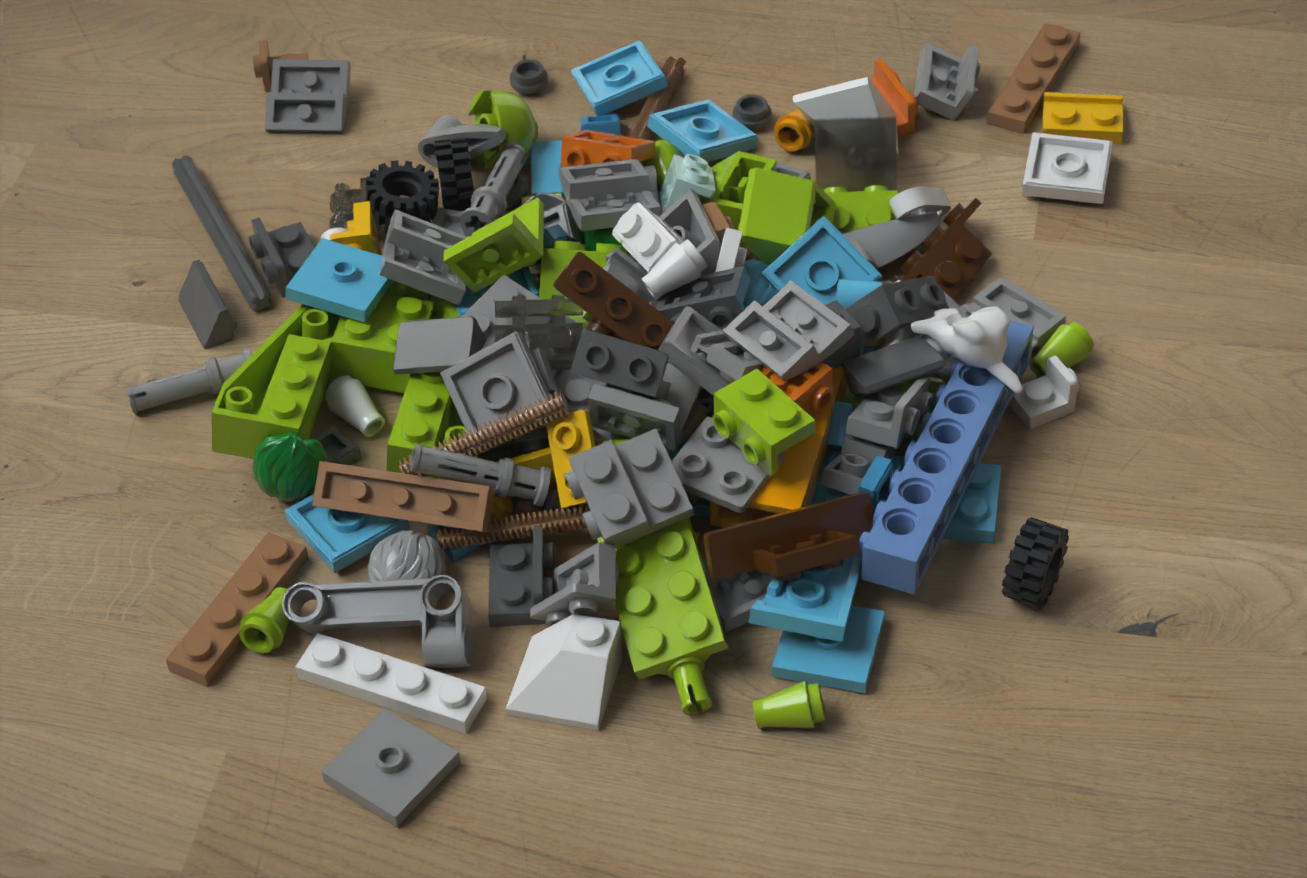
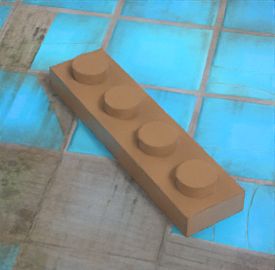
[987,23,1081,134]
[312,461,495,533]
[166,532,309,687]

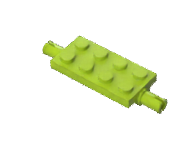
[597,517,729,715]

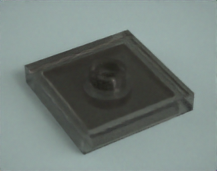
[814,116,897,192]

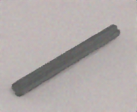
[172,155,272,312]

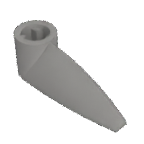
[418,116,506,167]
[843,212,940,270]

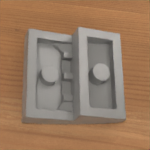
[265,59,351,133]
[559,159,661,231]
[379,209,467,305]
[723,280,855,381]

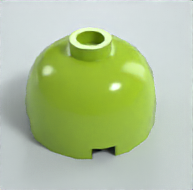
[469,90,539,169]

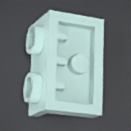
[658,154,716,214]

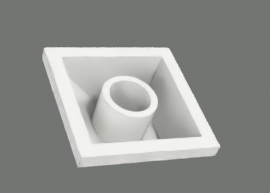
[793,77,899,163]
[506,614,623,731]

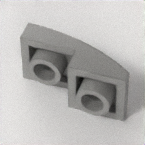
[820,434,900,495]

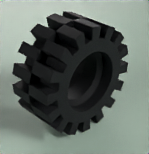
[434,137,474,211]
[365,160,439,231]
[1002,517,1069,609]

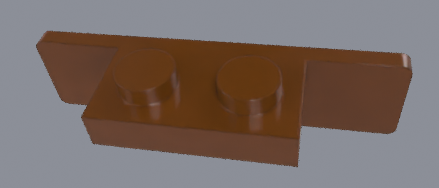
[889,198,993,299]
[553,252,674,363]
[703,492,874,581]

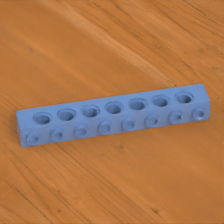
[856,321,1034,595]

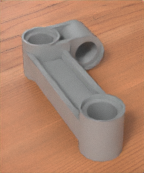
[282,575,473,669]

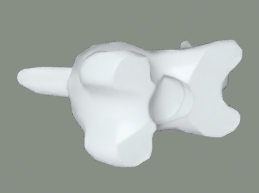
[911,306,1023,394]

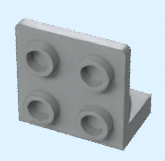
[588,363,702,451]
[672,416,785,513]

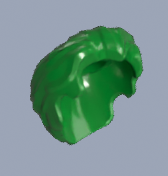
[253,431,328,502]

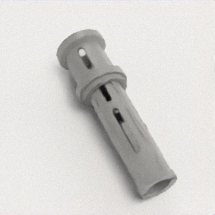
[459,144,527,236]
[126,348,252,414]
[409,443,551,507]

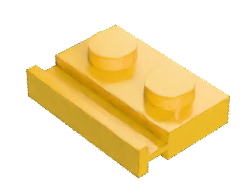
[1042,92,1123,144]

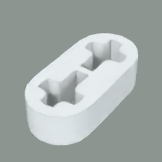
[890,186,951,219]

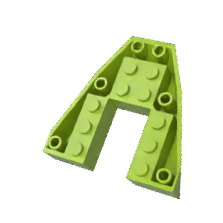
[211,281,480,482]

